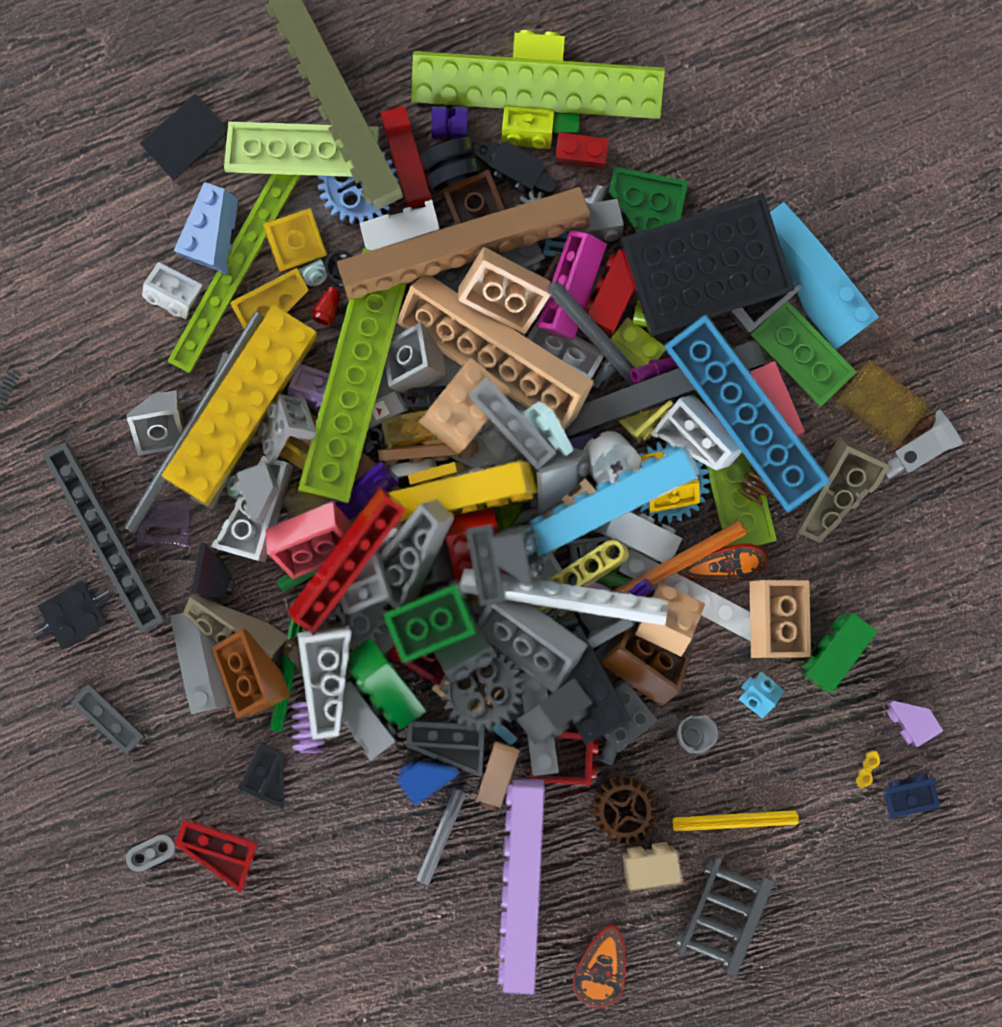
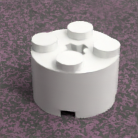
[583,431,641,485]

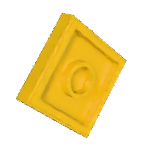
[263,208,327,272]

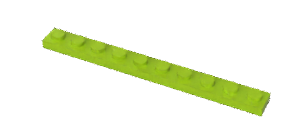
[167,174,301,374]

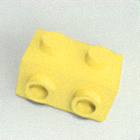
[619,400,674,443]

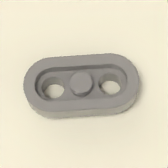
[126,834,176,872]

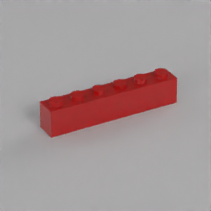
[288,488,406,634]

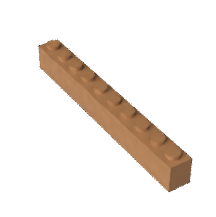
[337,187,590,300]

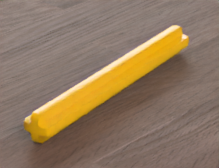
[672,810,799,831]

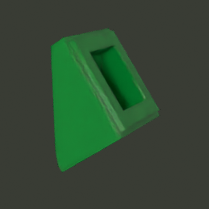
[553,112,579,136]

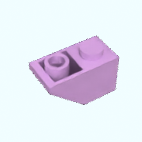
[886,700,943,747]

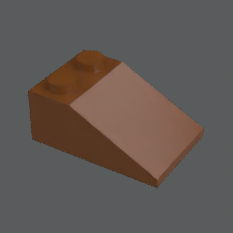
[211,629,290,719]

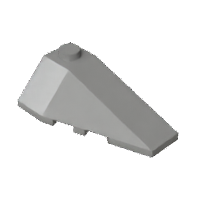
[170,613,231,714]

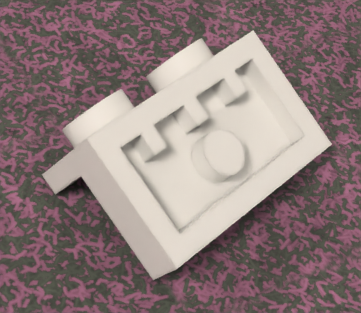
[142,262,202,319]

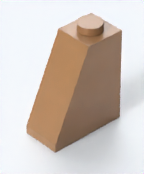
[476,740,520,810]

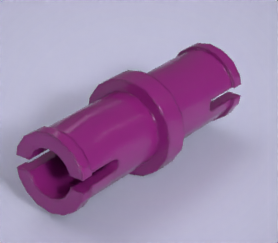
[630,356,680,384]

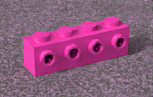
[537,231,607,340]

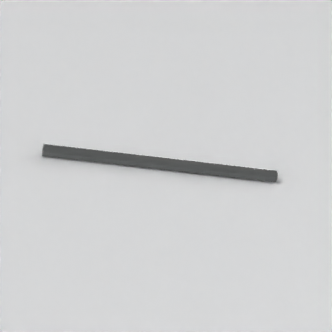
[123,311,265,534]

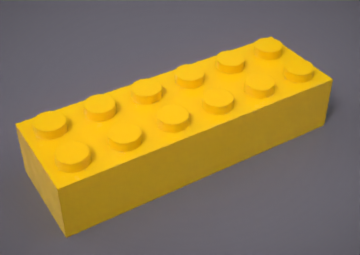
[389,462,538,525]

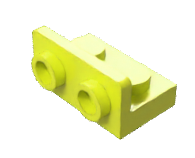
[501,105,554,149]

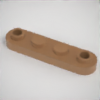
[378,441,479,465]

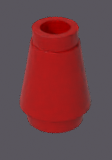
[312,287,341,326]

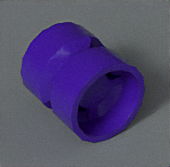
[431,106,468,140]

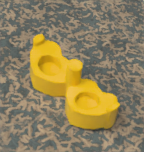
[856,750,880,788]

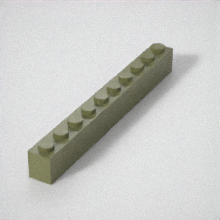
[264,0,403,210]

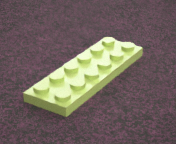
[224,122,379,177]

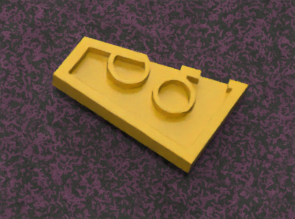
[230,268,308,329]

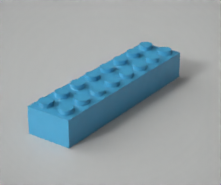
[664,315,831,512]

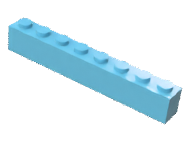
[519,445,700,556]

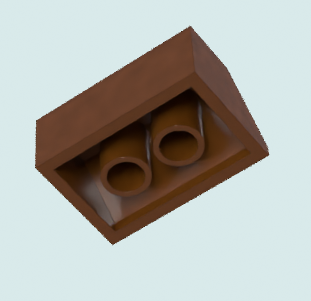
[602,621,691,707]

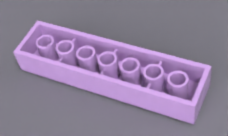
[498,778,544,994]

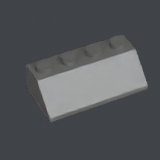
[478,599,587,693]

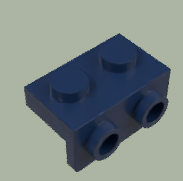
[882,773,940,818]

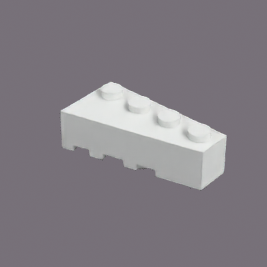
[211,456,293,562]
[297,625,351,740]

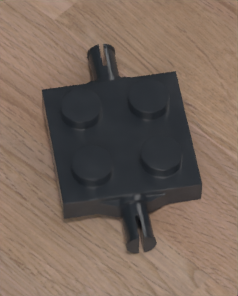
[32,580,113,650]

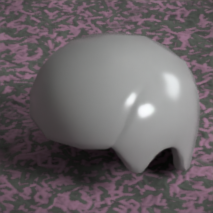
[677,715,719,754]

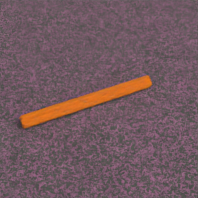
[611,521,746,594]

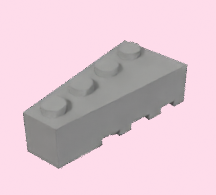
[380,499,454,609]

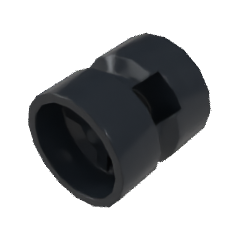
[325,250,354,288]

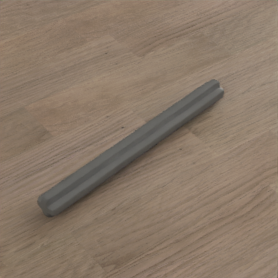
[547,281,643,386]

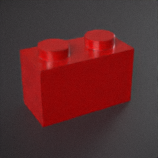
[555,132,609,170]

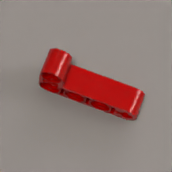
[380,105,432,210]

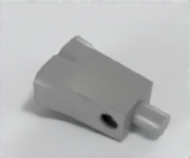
[886,410,963,479]

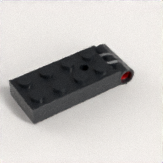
[554,610,633,745]

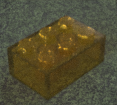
[835,359,929,448]

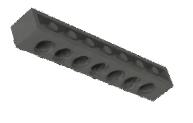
[43,442,167,633]

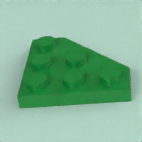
[609,166,688,233]

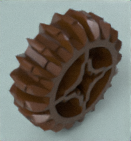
[590,776,659,845]

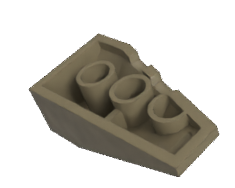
[797,436,890,543]
[183,594,287,663]

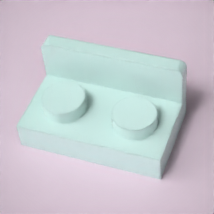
[521,401,574,456]

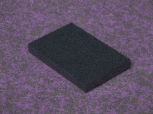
[140,94,228,181]

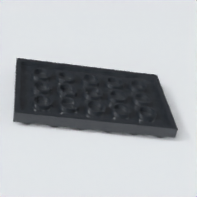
[620,193,794,337]

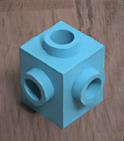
[739,672,784,718]

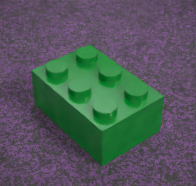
[383,584,479,663]
[801,613,878,693]
[348,638,426,730]

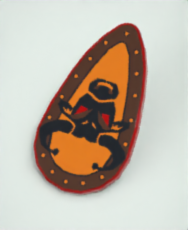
[677,544,768,581]
[573,925,626,1008]

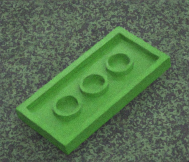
[750,301,857,408]

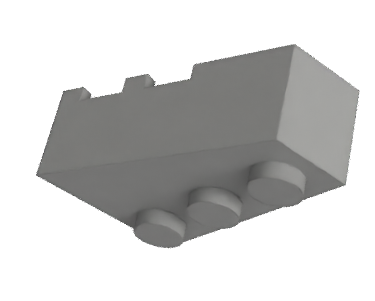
[341,680,398,760]

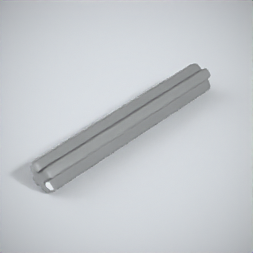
[417,788,466,885]

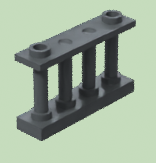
[675,856,775,977]

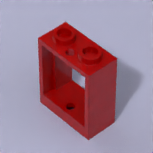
[530,732,598,785]

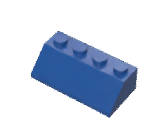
[397,760,460,806]

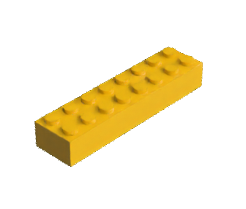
[162,305,318,506]

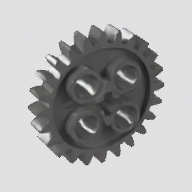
[319,601,390,649]
[441,649,525,732]

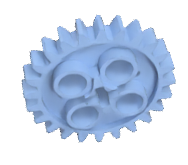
[318,152,399,225]

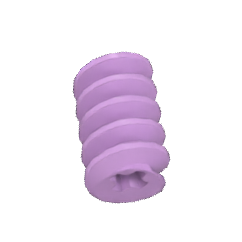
[292,701,325,753]

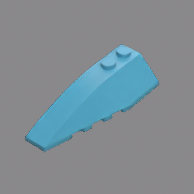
[770,202,879,350]

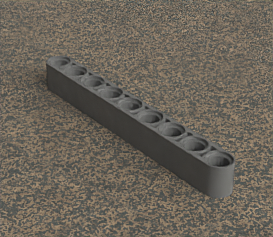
[564,341,766,440]

